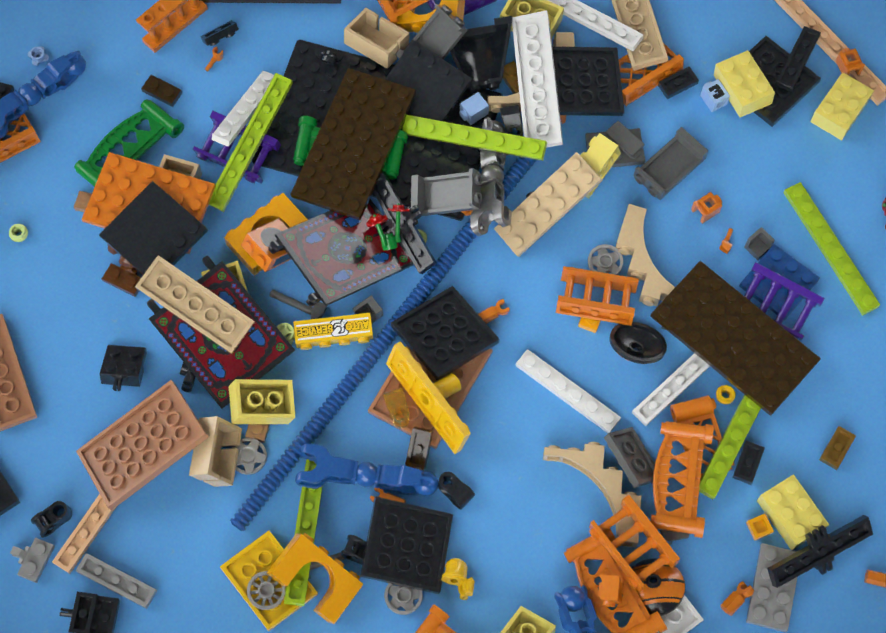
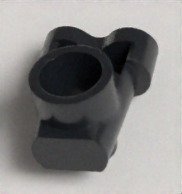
[180,362,196,392]

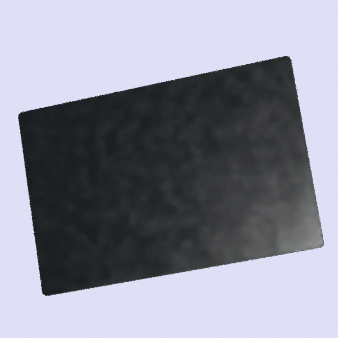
[252,40,503,221]

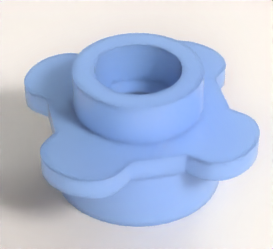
[28,46,49,66]

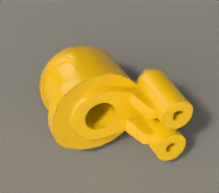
[441,558,475,600]

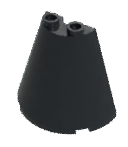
[450,16,512,93]

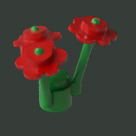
[366,203,410,250]

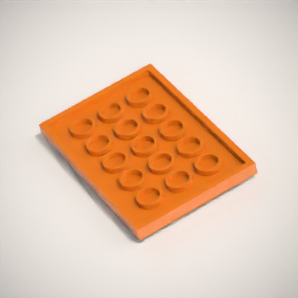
[81,152,216,254]

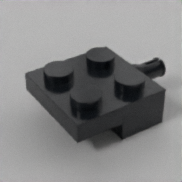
[100,345,147,391]
[60,591,120,633]

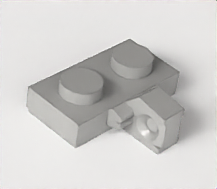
[10,537,55,583]

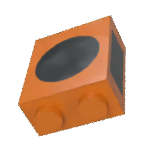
[241,218,291,272]

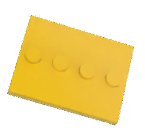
[220,530,318,632]

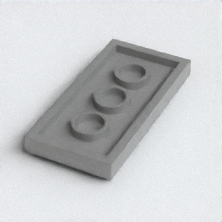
[746,543,797,633]

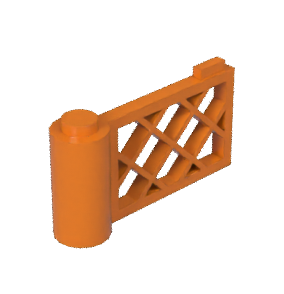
[670,395,734,479]

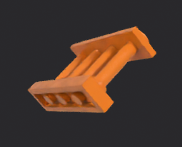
[136,0,208,53]
[556,266,639,326]
[589,495,680,592]

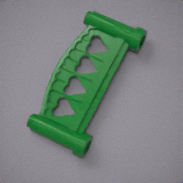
[74,99,184,187]
[293,116,408,180]

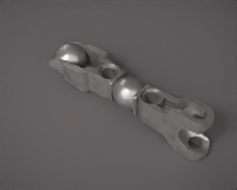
[470,117,512,236]

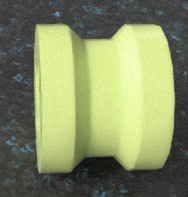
[277,323,295,344]

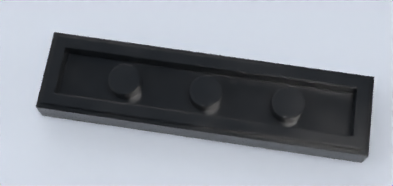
[775,26,821,92]

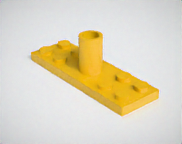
[386,341,471,454]

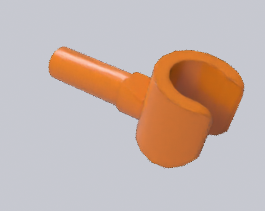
[205,47,223,71]
[719,228,733,254]

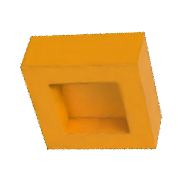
[578,317,601,333]
[746,514,774,541]

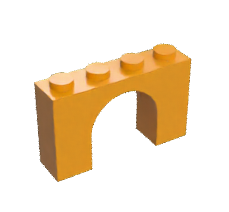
[392,0,465,33]
[224,193,308,276]
[267,533,363,624]

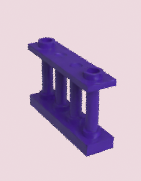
[193,111,281,184]
[744,262,825,340]

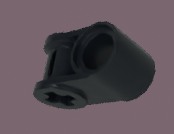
[500,104,523,136]
[438,472,475,510]
[31,501,72,538]
[340,535,366,565]

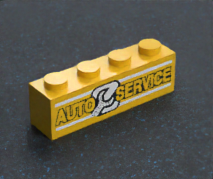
[293,313,373,350]

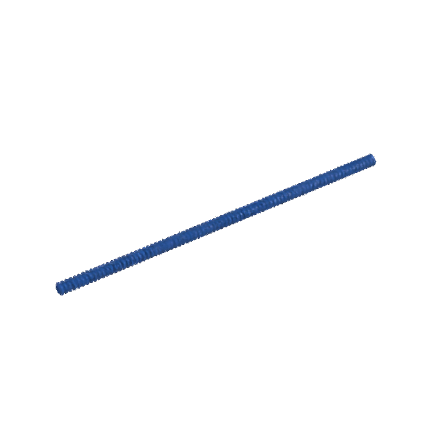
[230,156,537,531]

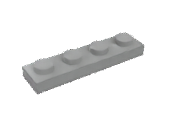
[76,553,157,609]

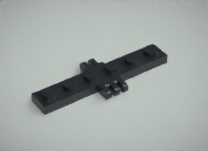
[373,172,437,274]
[767,515,873,588]

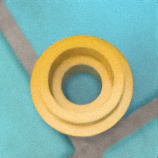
[716,385,736,404]

